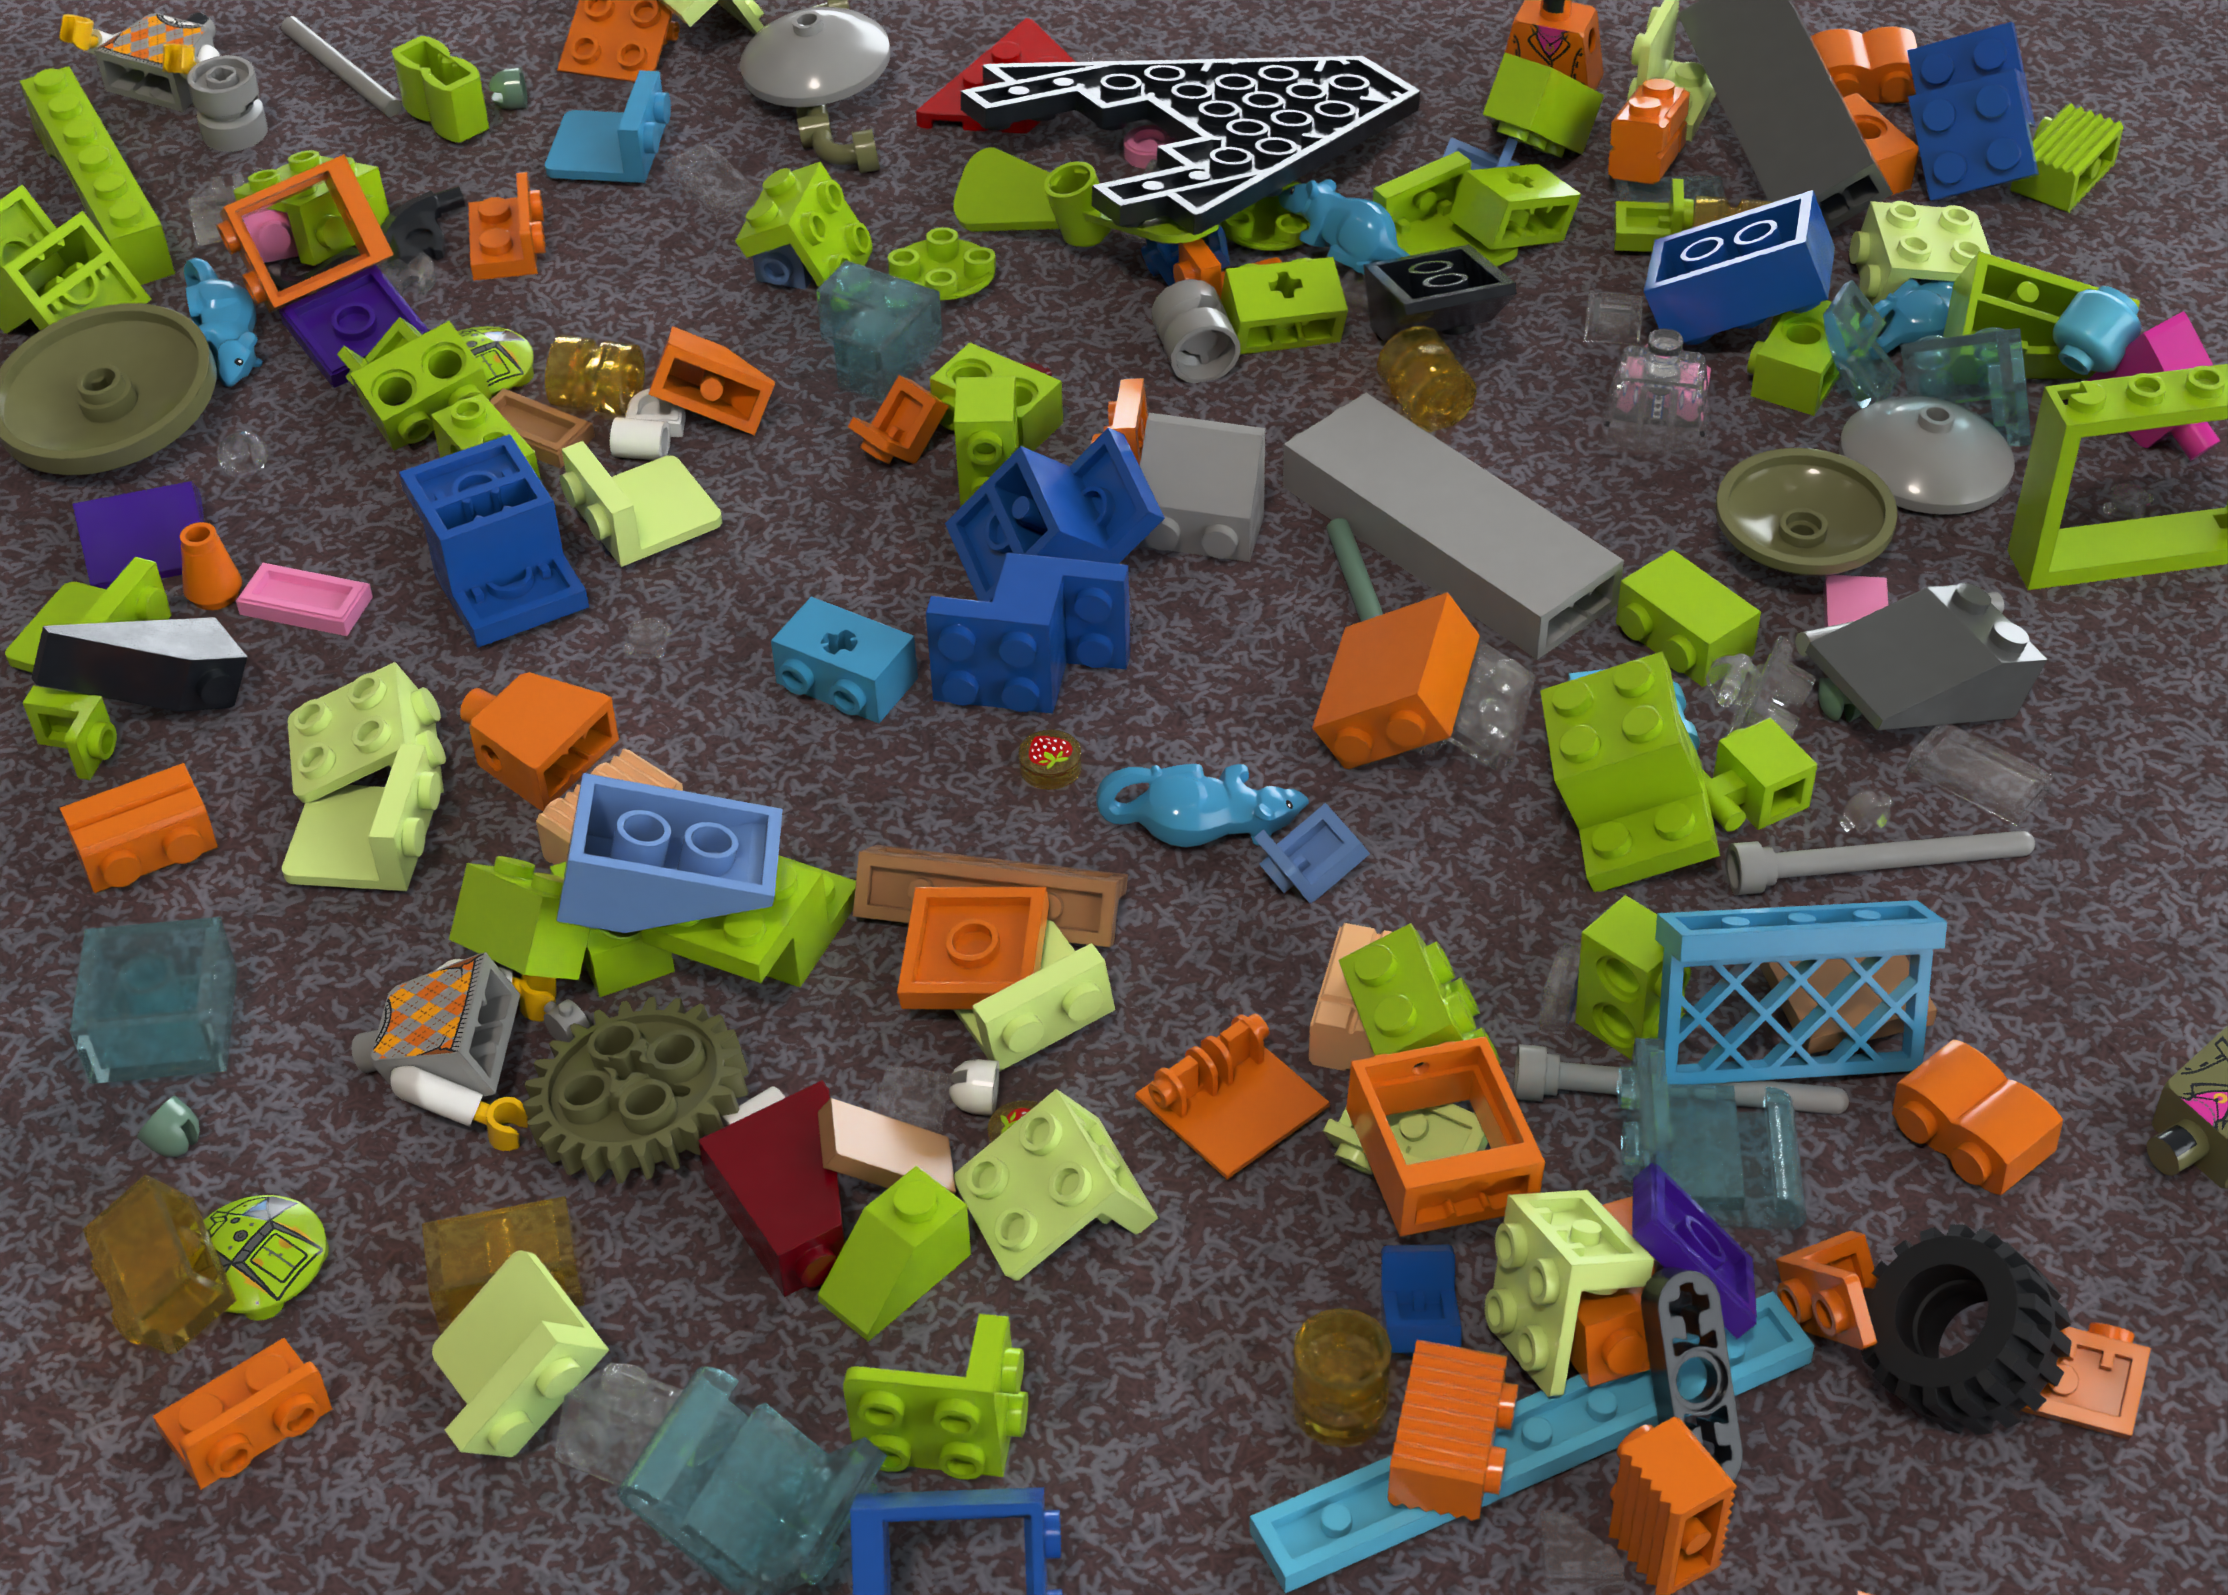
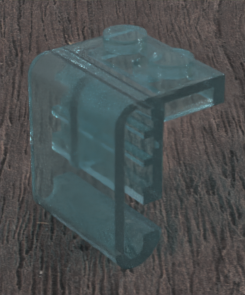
[1617,1038,1807,1230]
[617,1366,887,1595]

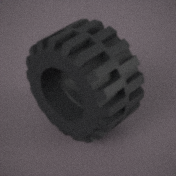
[1860,1224,2072,1435]

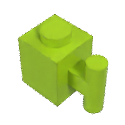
[1703,717,1817,832]

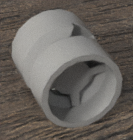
[187,55,268,152]
[1152,279,1240,383]

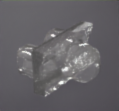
[1706,635,1816,738]

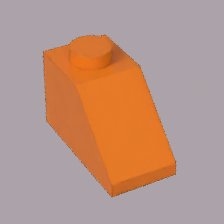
[648,326,775,436]

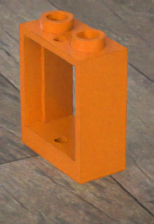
[216,154,394,313]
[1346,1036,1545,1237]

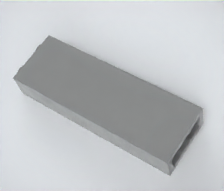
[1283,393,1624,660]

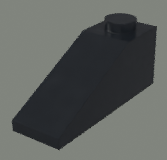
[31,617,247,712]

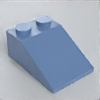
[557,773,783,933]

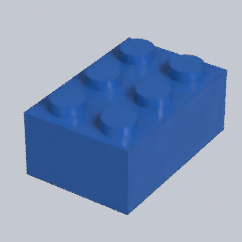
[1643,190,1835,345]

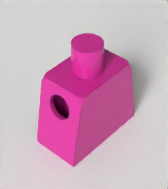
[2086,311,2221,461]

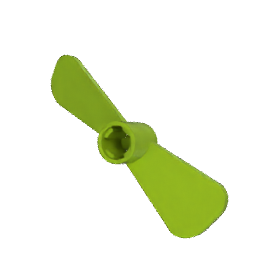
[953,147,1219,247]

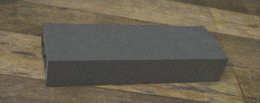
[1677,0,1893,230]

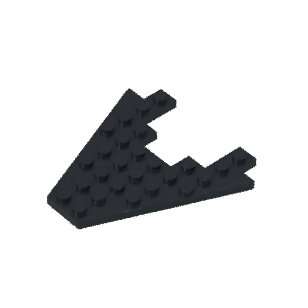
[961,56,1420,235]

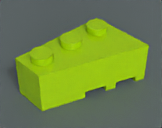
[1482,53,1604,158]
[1935,251,2140,379]

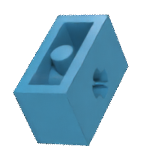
[771,597,918,723]

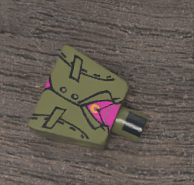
[2147,1026,2228,1189]

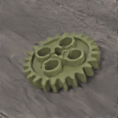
[523,997,749,1183]

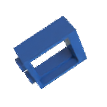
[850,1487,1063,1595]

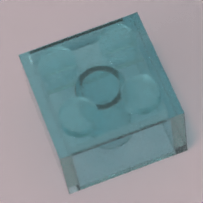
[70,917,237,1084]

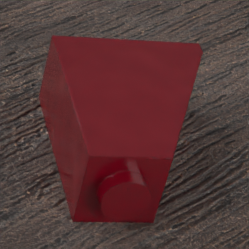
[698,1080,845,1297]

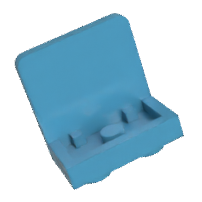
[545,70,671,183]

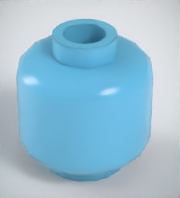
[2052,286,2142,375]

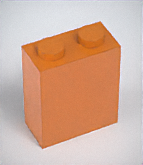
[1312,592,1480,769]

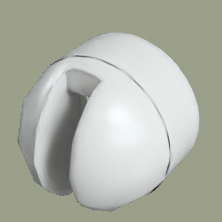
[949,1059,999,1116]

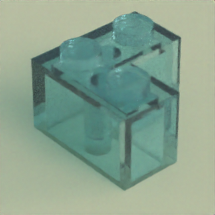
[816,260,943,403]

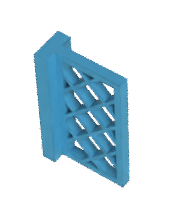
[1655,900,1947,1086]

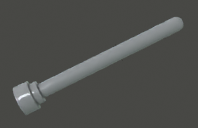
[1726,831,2035,895]
[1514,1044,1849,1115]

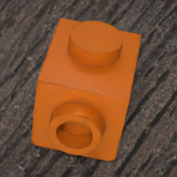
[847,375,949,464]

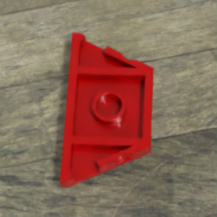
[916,17,1076,134]

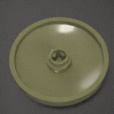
[0,303,217,475]

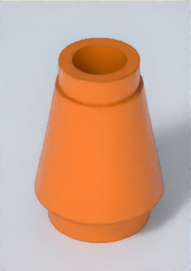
[180,522,242,610]

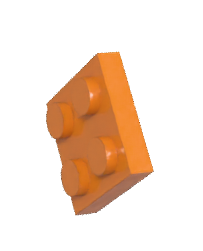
[897,887,1049,1009]

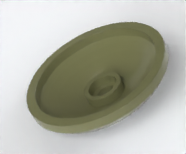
[1715,448,1898,576]

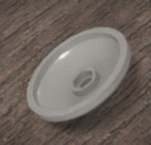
[740,7,891,107]
[1839,396,2015,514]

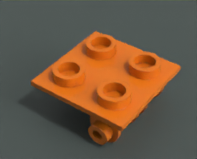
[557,0,680,82]
[1135,1013,1330,1180]

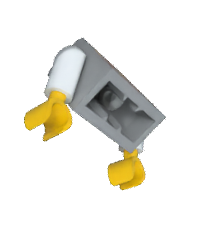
[59,12,220,112]
[351,952,557,1151]

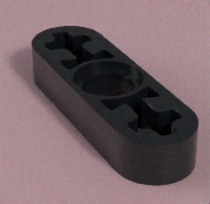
[1641,1267,1743,1481]

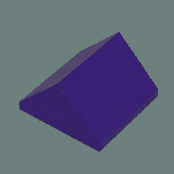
[72,481,204,589]

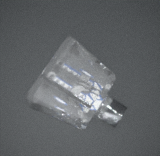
[1597,329,1711,460]

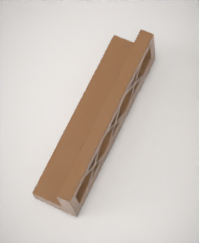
[853,845,1128,947]

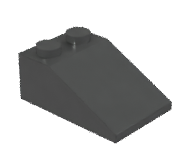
[1805,583,2048,730]

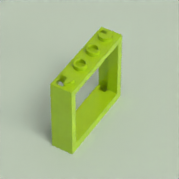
[2007,364,2228,590]

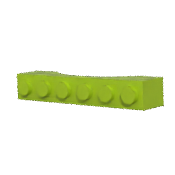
[20,66,175,285]

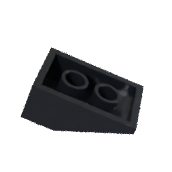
[1363,244,1517,346]

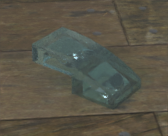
[1823,280,1902,409]

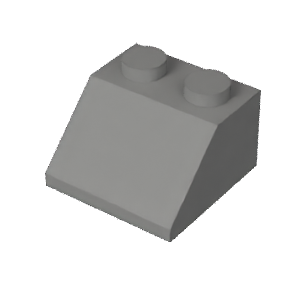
[1137,413,1265,562]

